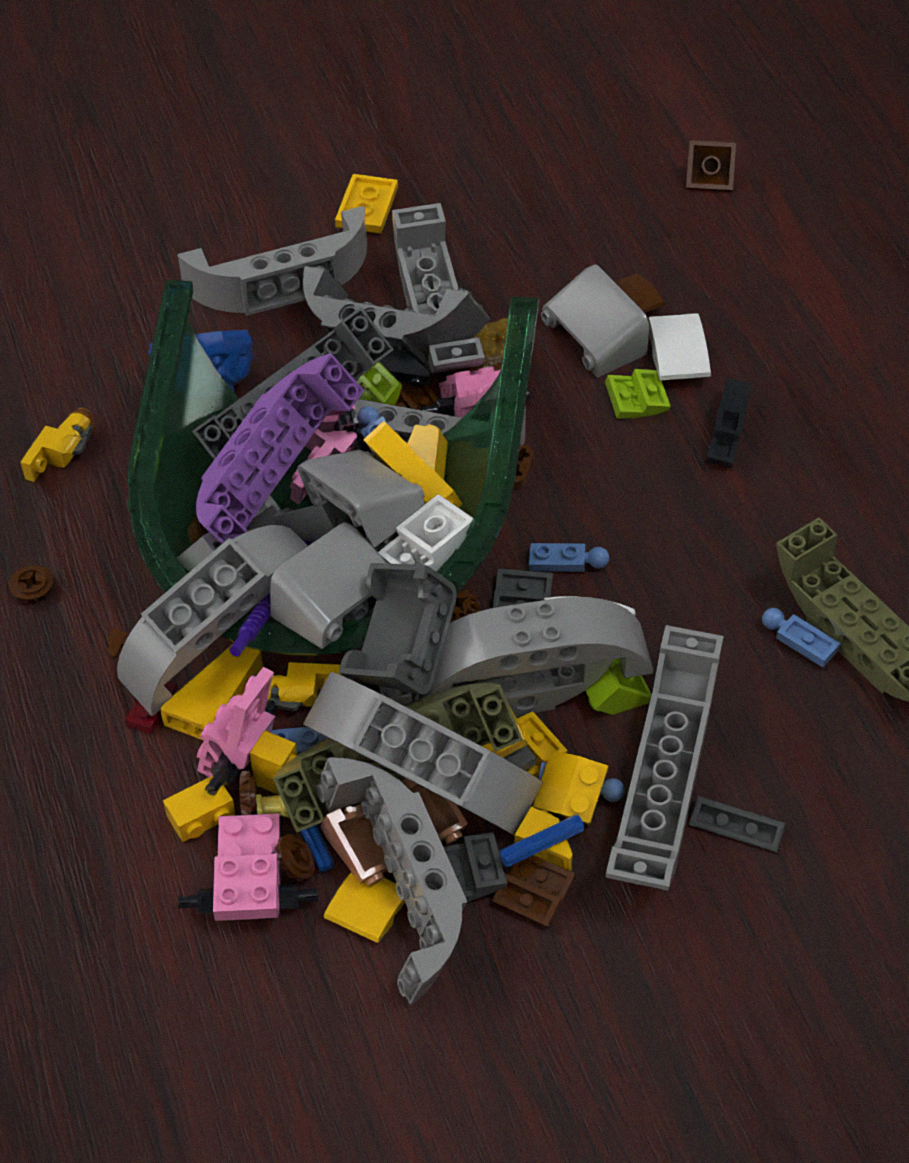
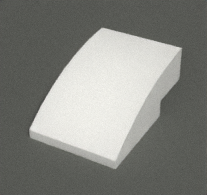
[649,313,711,380]
[378,494,476,574]

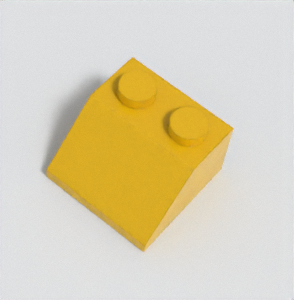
[533,750,608,826]

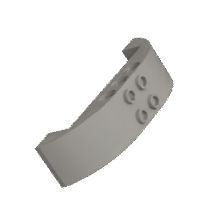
[392,203,485,374]
[421,597,653,698]

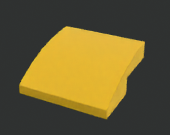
[517,711,568,778]
[324,873,405,943]

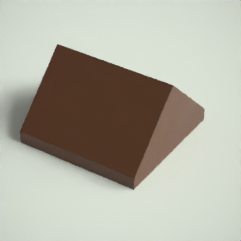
[686,140,737,190]

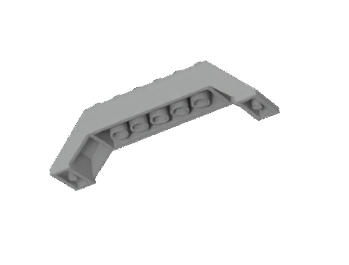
[606,625,724,891]

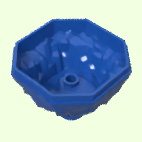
[148,330,254,401]

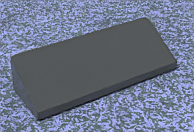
[689,796,786,852]

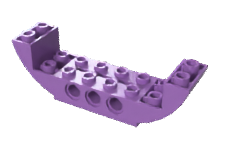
[196,353,364,544]

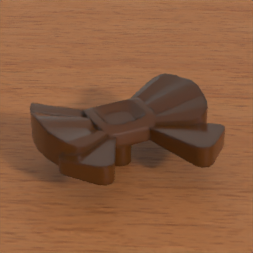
[107,627,131,659]

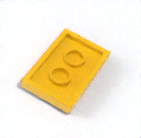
[335,174,398,233]

